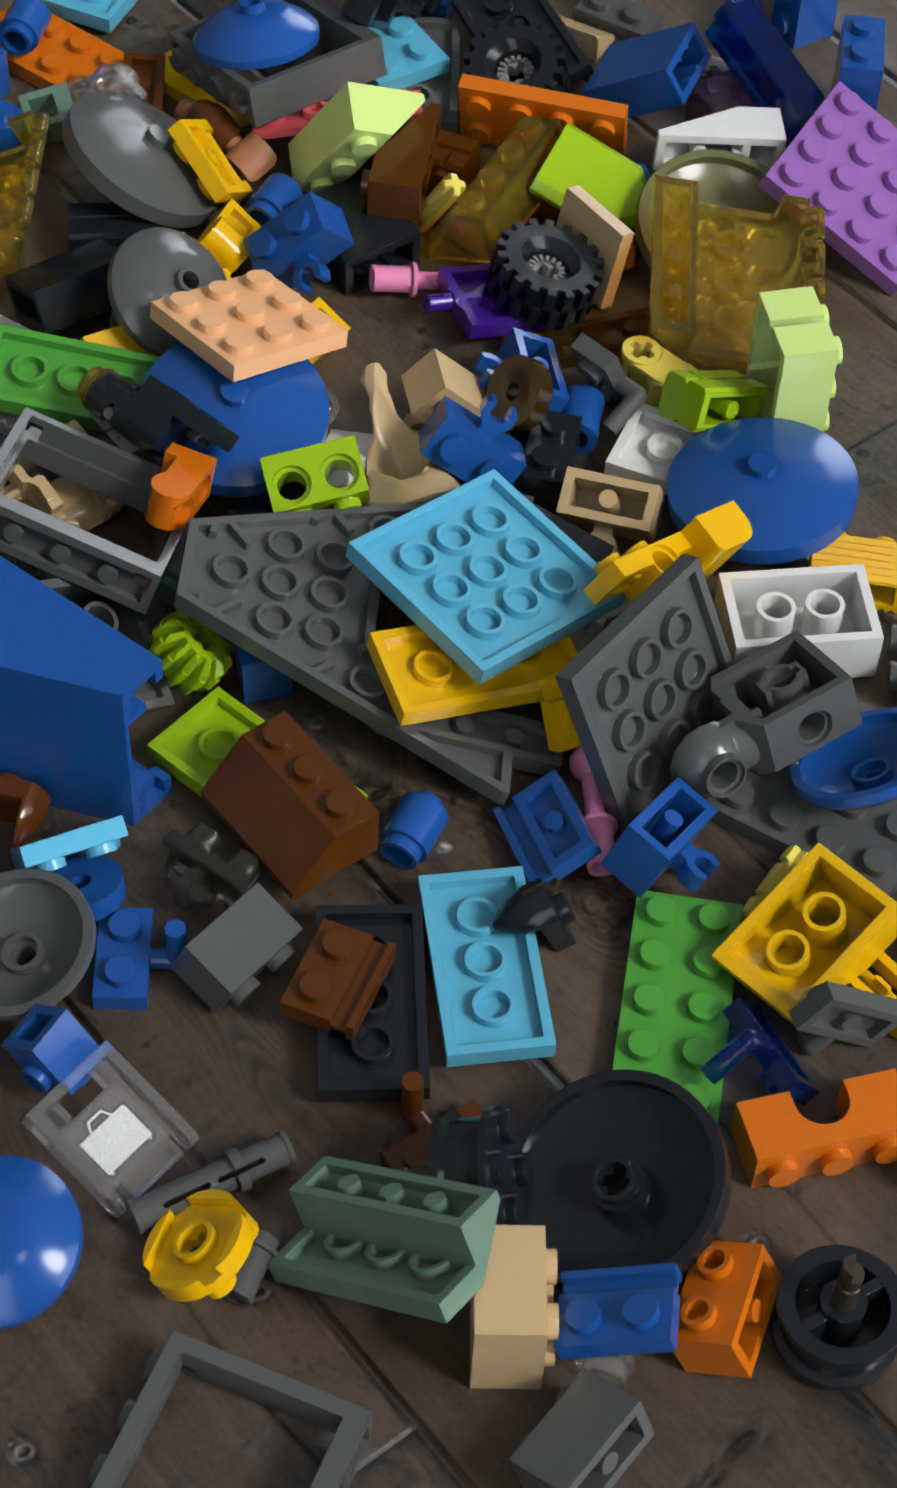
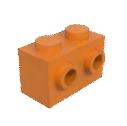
[673,1240,782,1379]

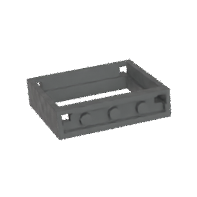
[168,0,387,128]
[0,407,189,615]
[87,1330,373,1488]

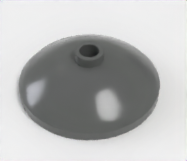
[107,227,227,357]
[0,868,96,1021]

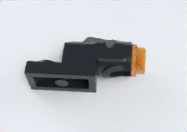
[77,367,240,457]

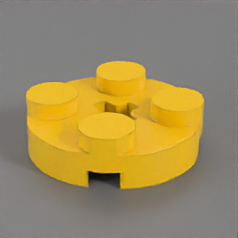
[142,1189,259,1302]

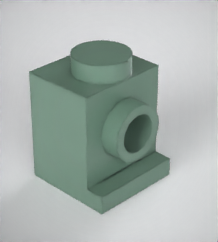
[18,82,73,149]

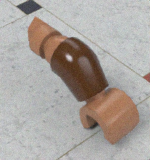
[174,95,277,182]

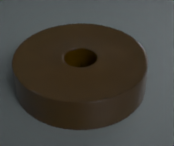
[486,355,553,433]

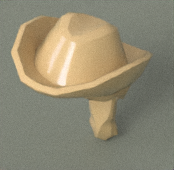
[360,362,462,506]

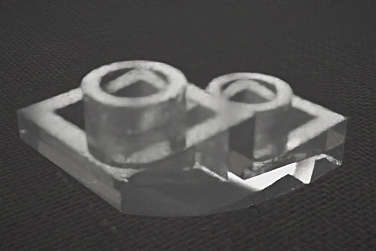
[67,63,147,101]

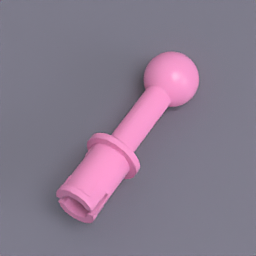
[369,262,440,298]
[569,746,618,877]

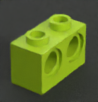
[260,435,370,513]

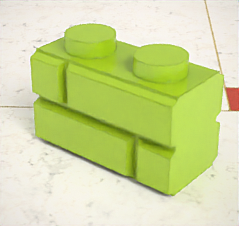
[658,370,768,432]

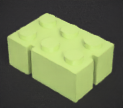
[745,286,843,432]

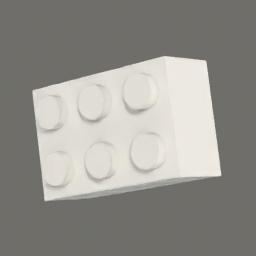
[714,563,884,678]

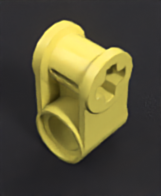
[621,335,697,408]

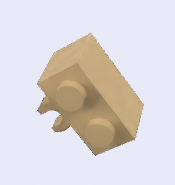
[401,348,487,431]
[556,466,665,554]

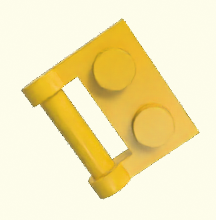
[167,119,254,204]

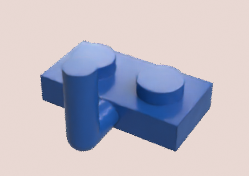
[92,907,187,1010]

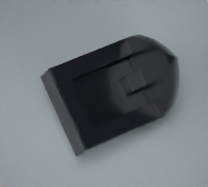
[492,877,576,953]

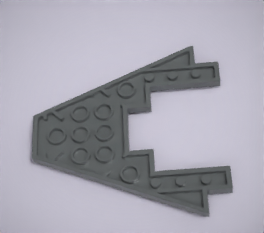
[172,495,563,805]

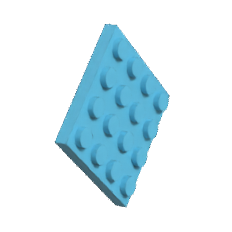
[346,469,626,685]

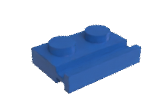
[493,769,602,883]
[554,1262,682,1360]

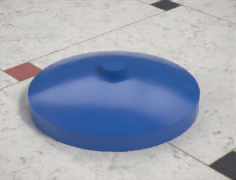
[142,342,330,497]
[667,417,858,565]

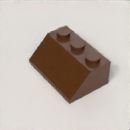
[201,711,379,900]

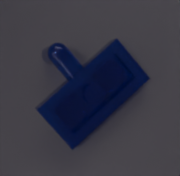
[700,998,820,1106]

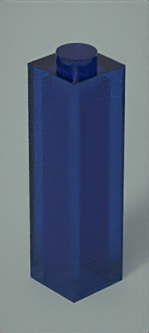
[704,0,825,148]

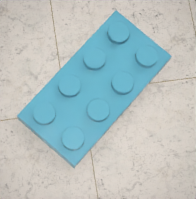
[418,866,557,1067]

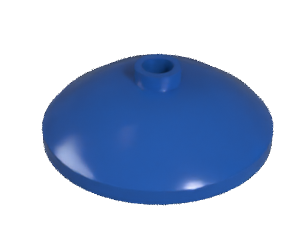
[193,0,320,70]
[790,707,897,810]
[0,1155,84,1330]

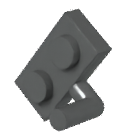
[573,0,663,41]
[570,333,647,436]
[789,981,897,1056]

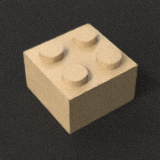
[469,1225,559,1389]

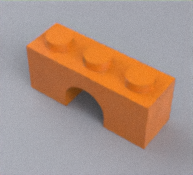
[730,1068,897,1189]

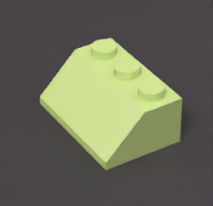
[288,82,425,193]

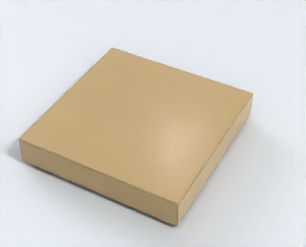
[556,185,634,309]

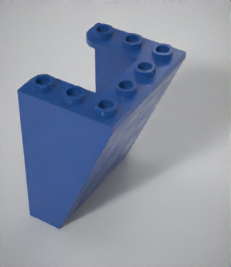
[0,556,172,826]

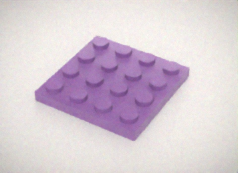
[758,81,897,296]

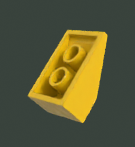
[711,842,897,1025]

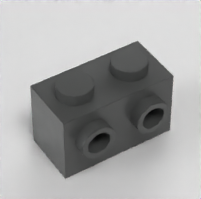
[170,883,303,1014]
[509,1368,655,1488]

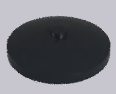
[519,1069,732,1287]

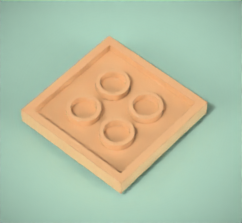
[150,269,348,382]

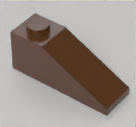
[360,103,441,222]

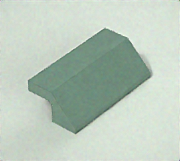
[267,1156,501,1324]

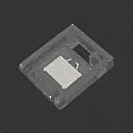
[21,1040,199,1218]

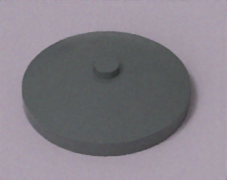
[62,91,220,228]

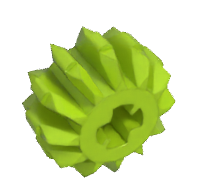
[147,609,233,695]

